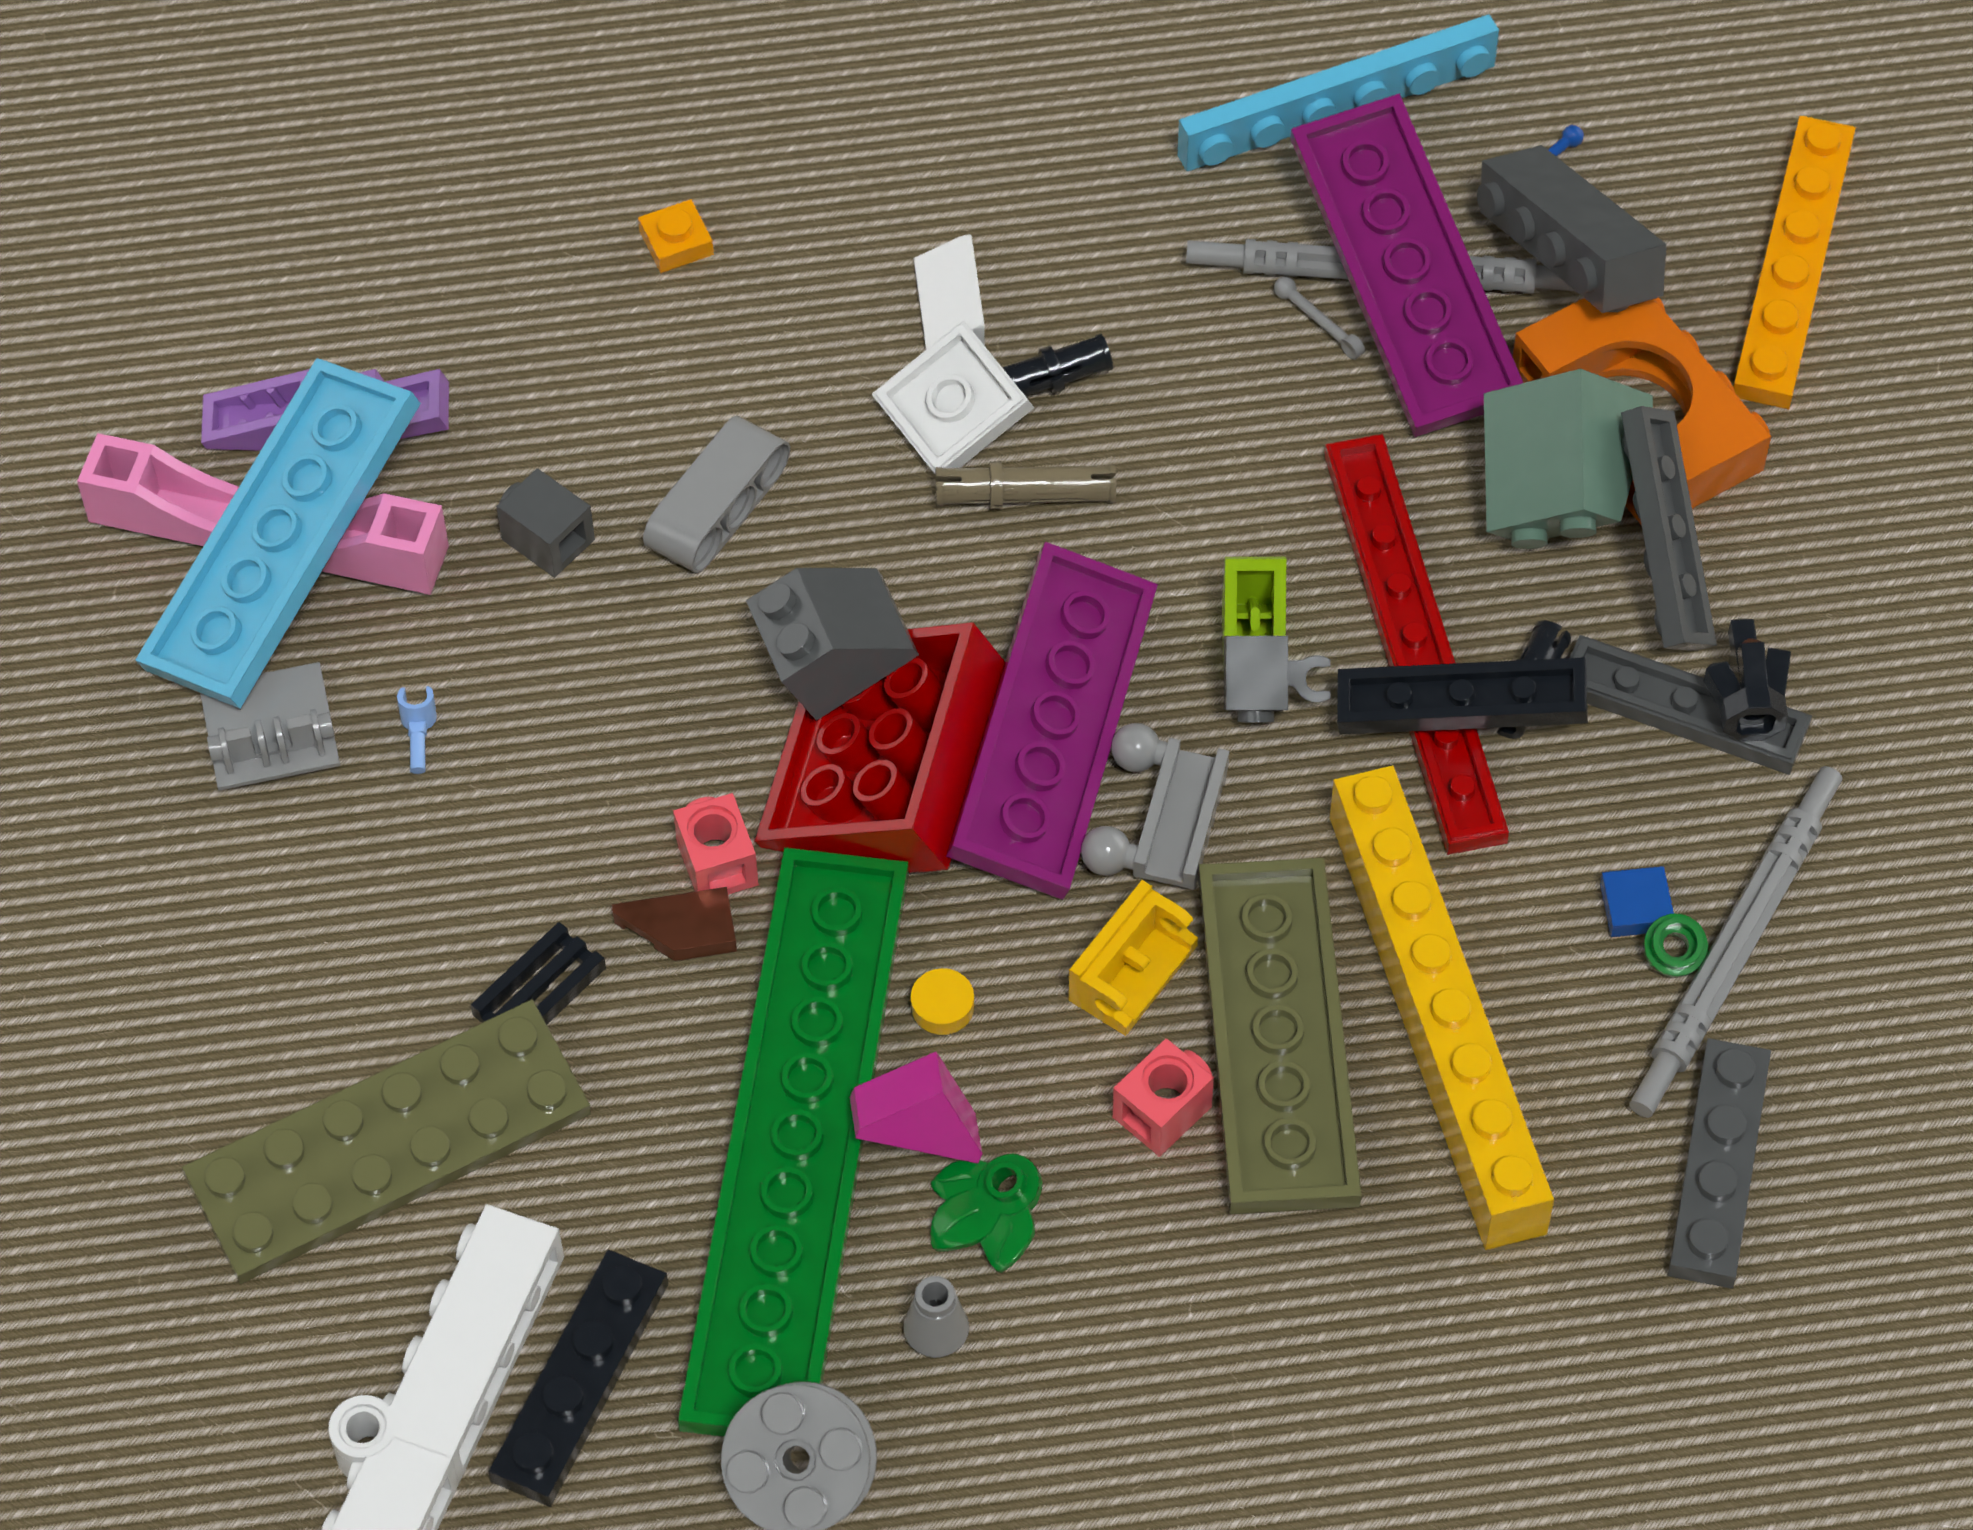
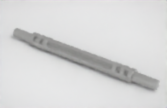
[1186,239,1575,294]
[1629,766,1843,1118]

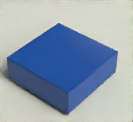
[1600,866,1674,937]

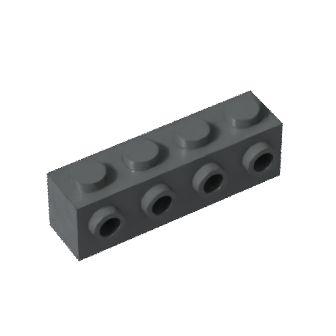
[1477,145,1667,313]

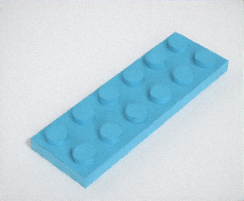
[135,358,421,709]

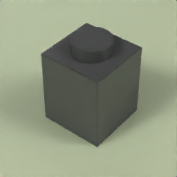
[496,468,595,578]

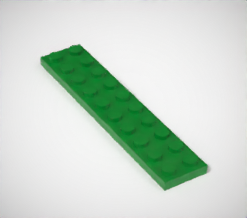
[678,847,909,1437]

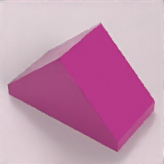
[850,1051,982,1163]

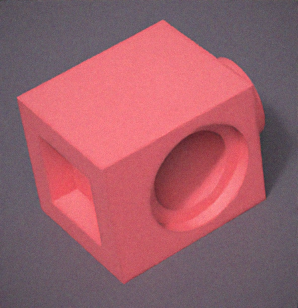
[673,793,759,895]
[1112,1038,1214,1157]

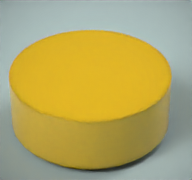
[911,968,974,1035]

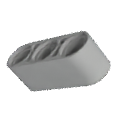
[643,416,791,573]

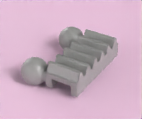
[1081,723,1230,890]

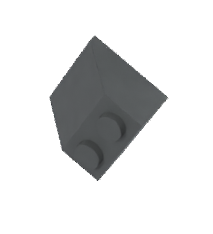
[746,568,919,721]

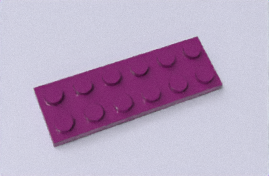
[1290,93,1523,437]
[946,541,1158,900]

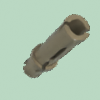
[935,461,1116,509]

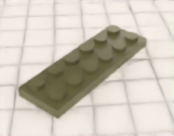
[1198,858,1362,1215]
[182,999,591,1285]

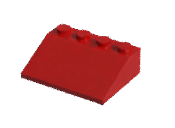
[755,622,1005,873]

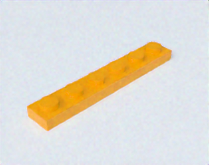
[1733,115,1856,409]

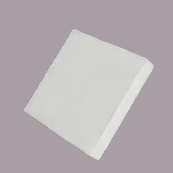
[872,320,1034,473]

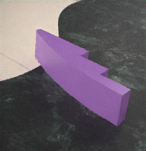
[201,369,449,451]

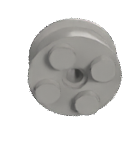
[721,1382,877,1530]

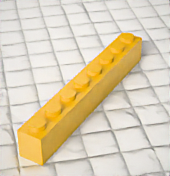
[1330,765,1554,1250]

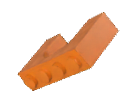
[1513,297,1771,526]

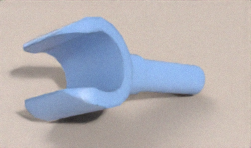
[397,686,437,774]

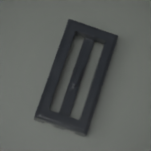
[471,922,606,1025]

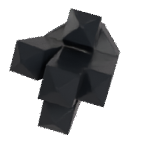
[1703,618,1791,741]

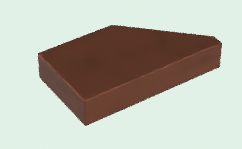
[612,887,737,961]

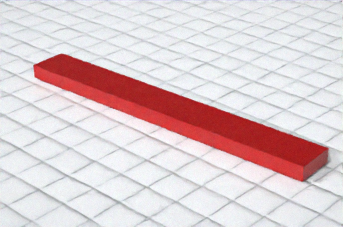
[1324,434,1509,855]

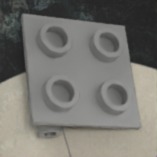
[200,662,341,791]

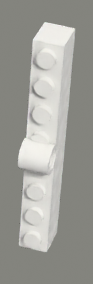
[321,1204,564,1530]

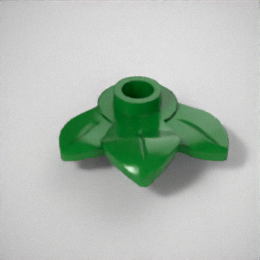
[930,1154,1042,1273]

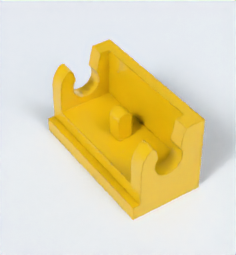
[1069,880,1198,1036]

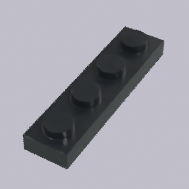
[1337,657,1588,735]
[488,1249,669,1507]

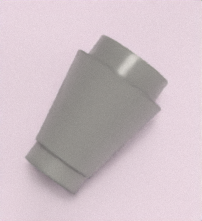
[903,1276,969,1358]

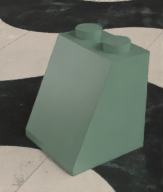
[1484,369,1653,549]

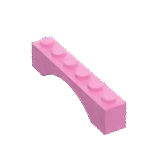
[77,433,449,595]

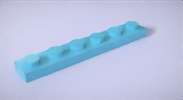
[1177,14,1499,172]

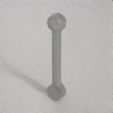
[1274,277,1365,360]

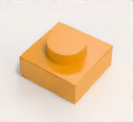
[638,199,714,273]

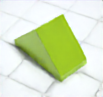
[1222,557,1287,673]

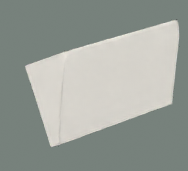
[914,234,985,349]

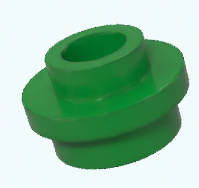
[1643,914,1708,978]

